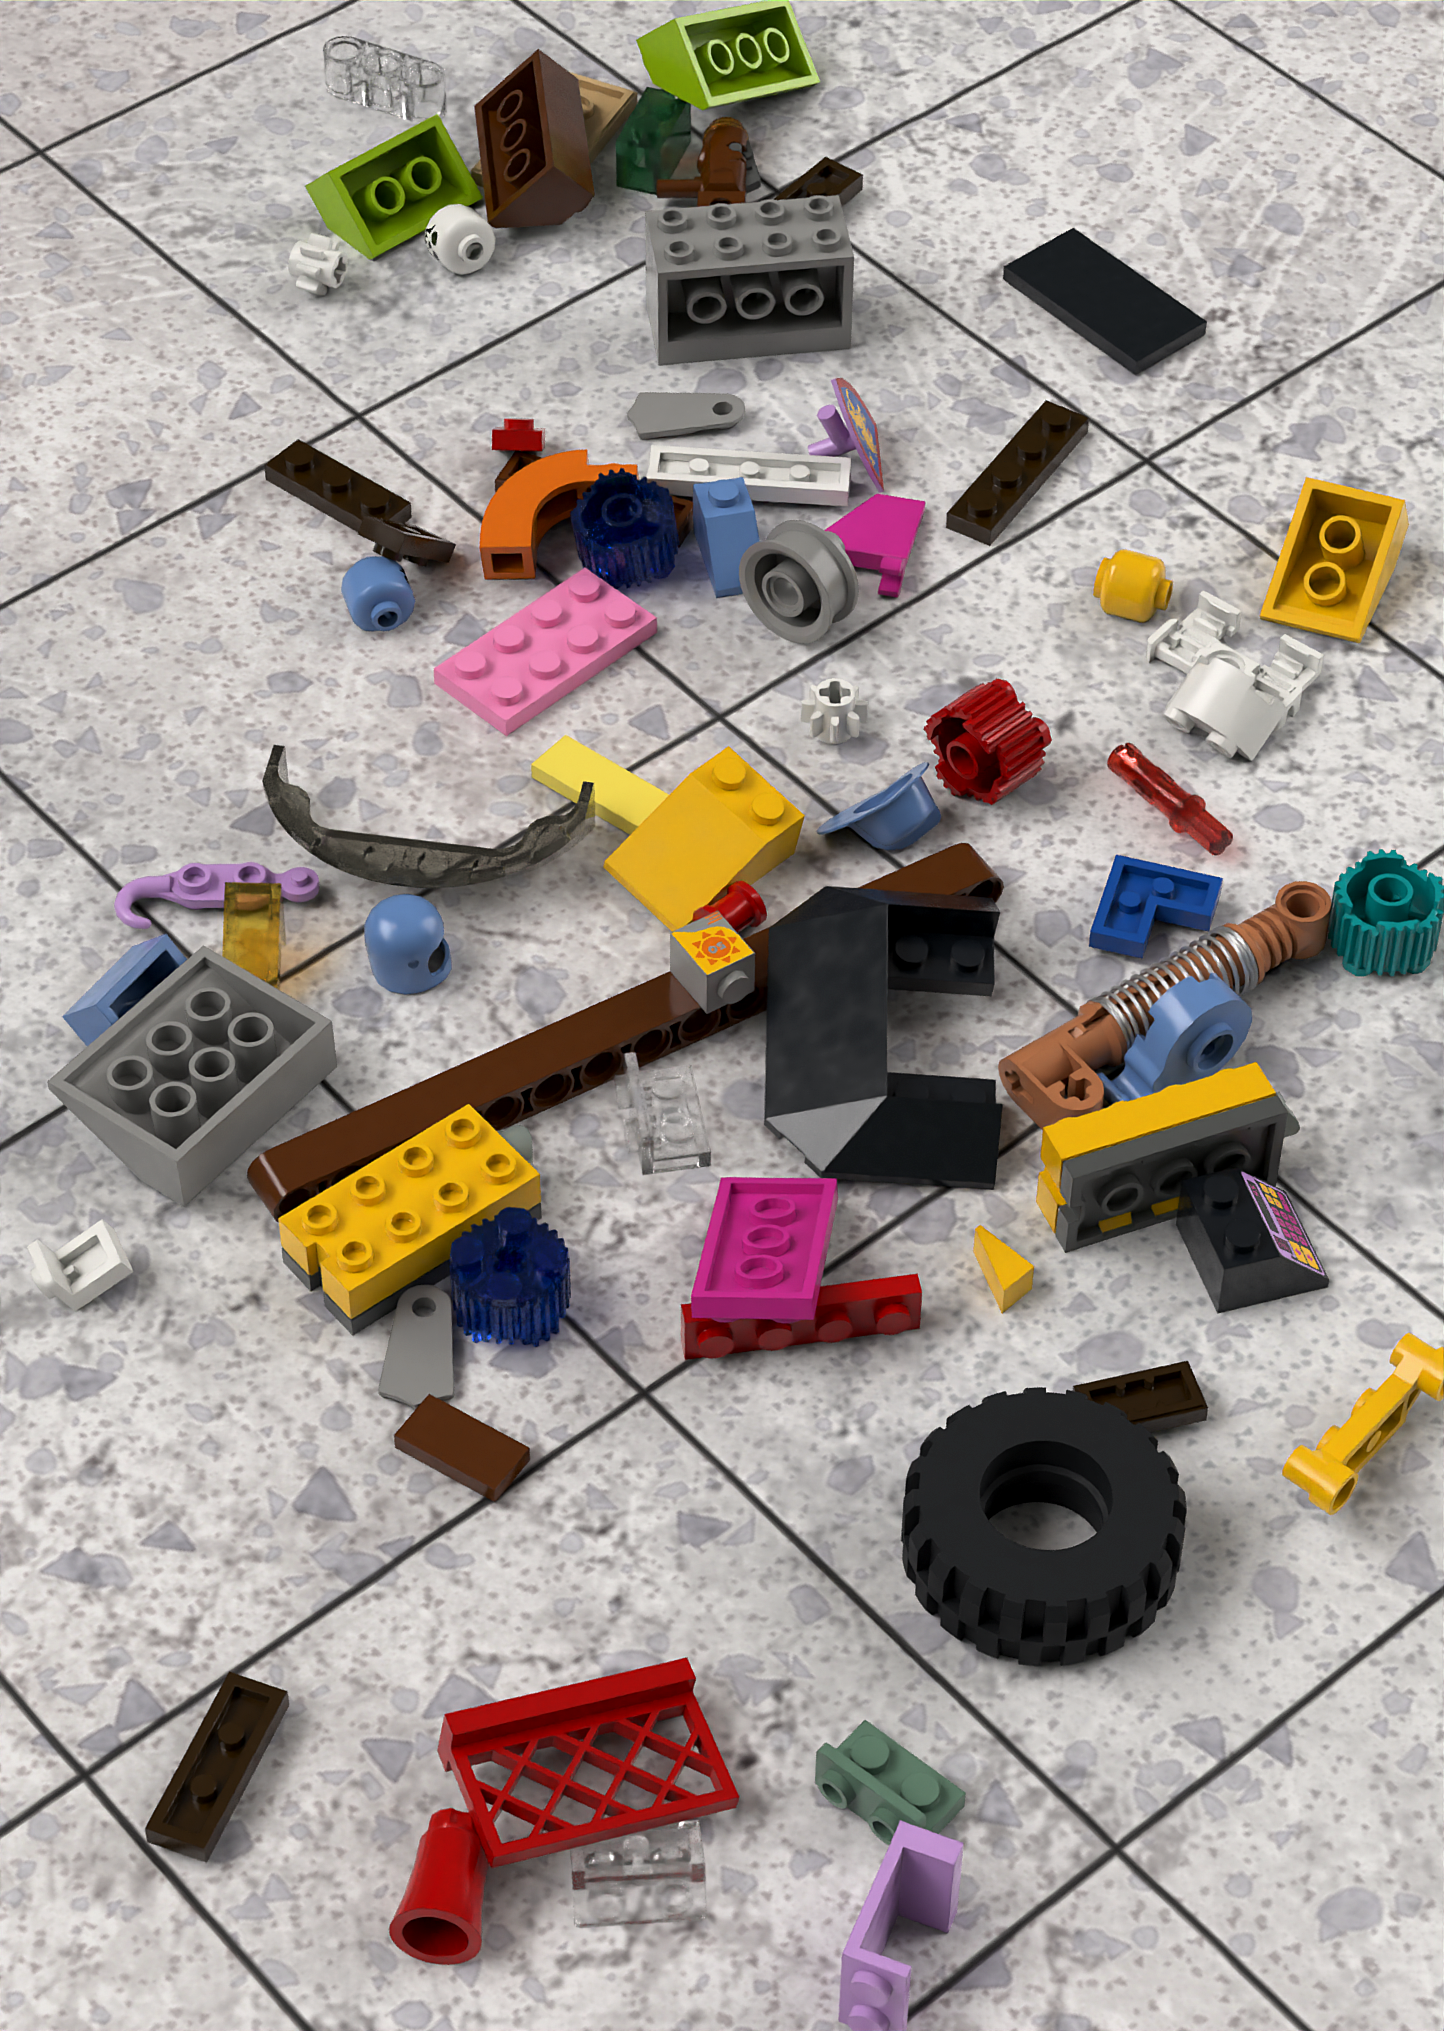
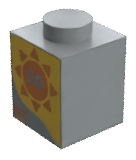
[670,911,755,1014]

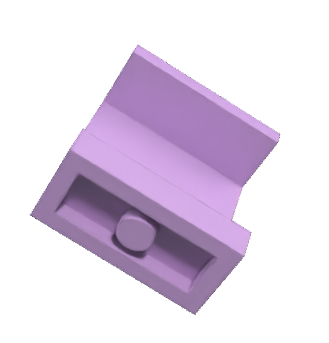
[838,1821,964,2031]

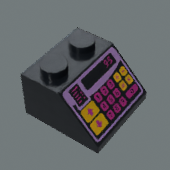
[1176,1167,1329,1314]

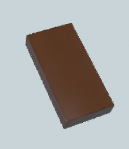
[394,1394,530,1502]

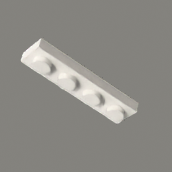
[646,445,852,507]

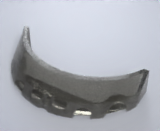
[262,745,595,888]

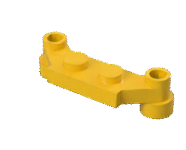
[1282,1333,1444,1515]

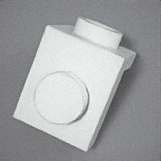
[27,1219,133,1311]

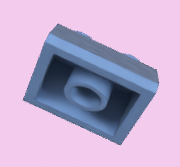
[62,934,187,1046]

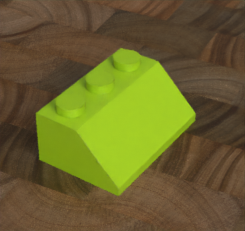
[305,113,483,260]

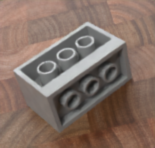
[645,195,854,365]

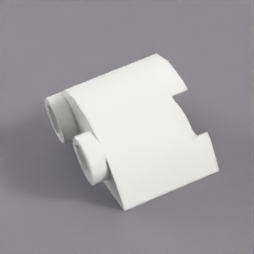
[1163,655,1287,761]

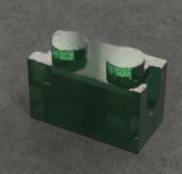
[616,87,691,195]

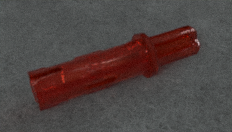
[1107,743,1233,856]

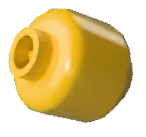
[1093,549,1174,623]

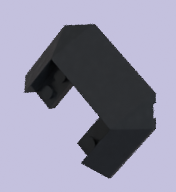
[764,886,1003,1190]

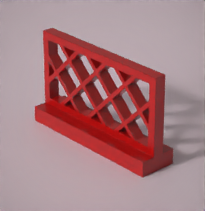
[437,1657,739,1869]

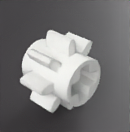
[288,233,348,296]
[801,678,868,744]

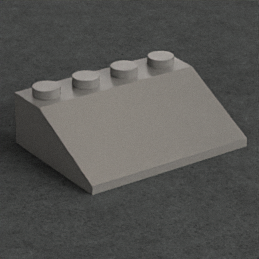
[47,945,337,1207]

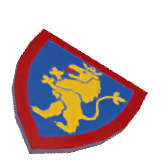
[808,378,884,493]

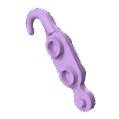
[114,862,320,929]

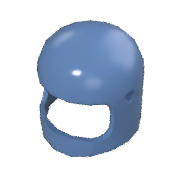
[364,894,452,995]

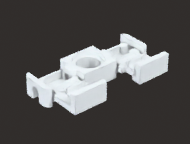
[1146,590,1324,731]

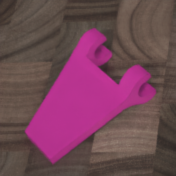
[824,494,926,598]

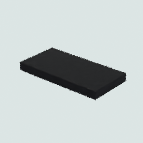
[1003,228,1207,375]

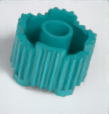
[1328,849,1444,977]

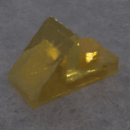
[222,882,286,990]

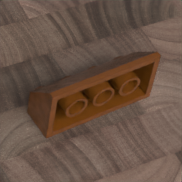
[474,49,595,229]

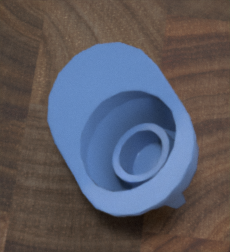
[816,762,941,850]

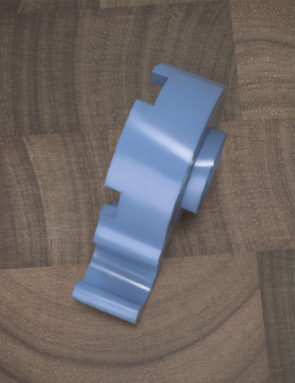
[1097,973,1252,1105]

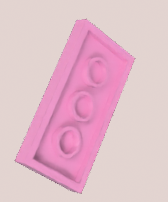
[434,567,657,736]

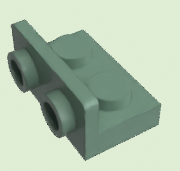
[815,1720,966,1845]

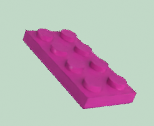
[691,1177,838,1323]

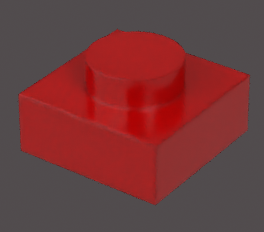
[492,418,545,451]

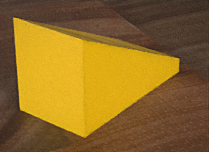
[973,1225,1034,1313]

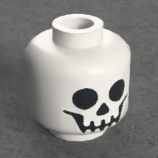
[425,204,495,275]

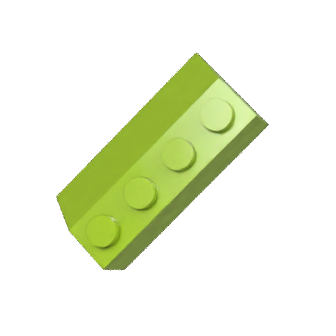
[636,0,820,110]

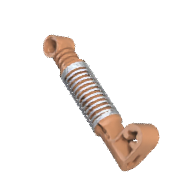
[998,881,1331,1130]

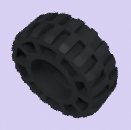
[901,1387,1187,1667]

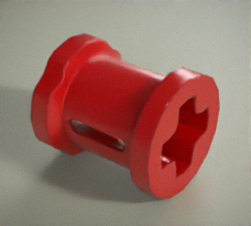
[693,881,767,933]

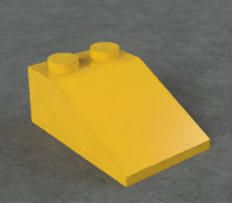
[1260,477,1409,644]
[603,746,805,932]

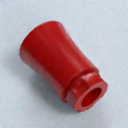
[389,1808,489,1965]

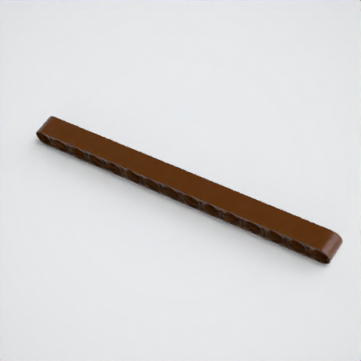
[247,843,1004,1223]

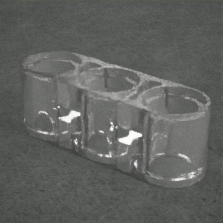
[323,36,447,123]

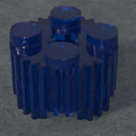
[570,468,679,589]
[449,1207,571,1348]

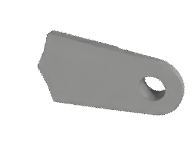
[627,392,745,439]
[378,1285,454,1410]

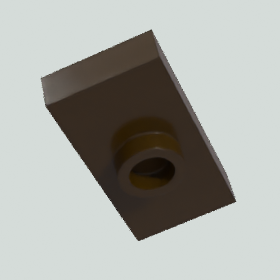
[1072,1361,1208,1433]

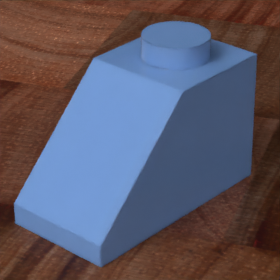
[693,477,760,598]

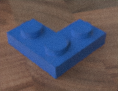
[1089,854,1223,959]

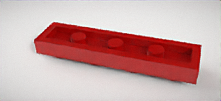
[681,1273,922,1360]

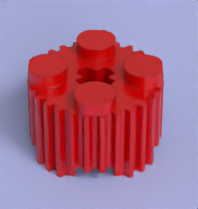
[924,678,1052,806]

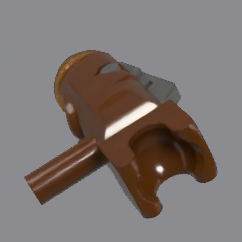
[657,117,761,207]

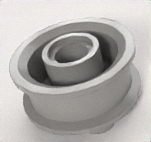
[739,520,859,643]

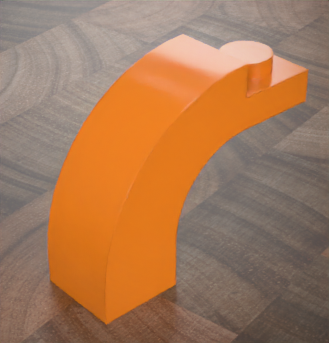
[479,449,641,579]

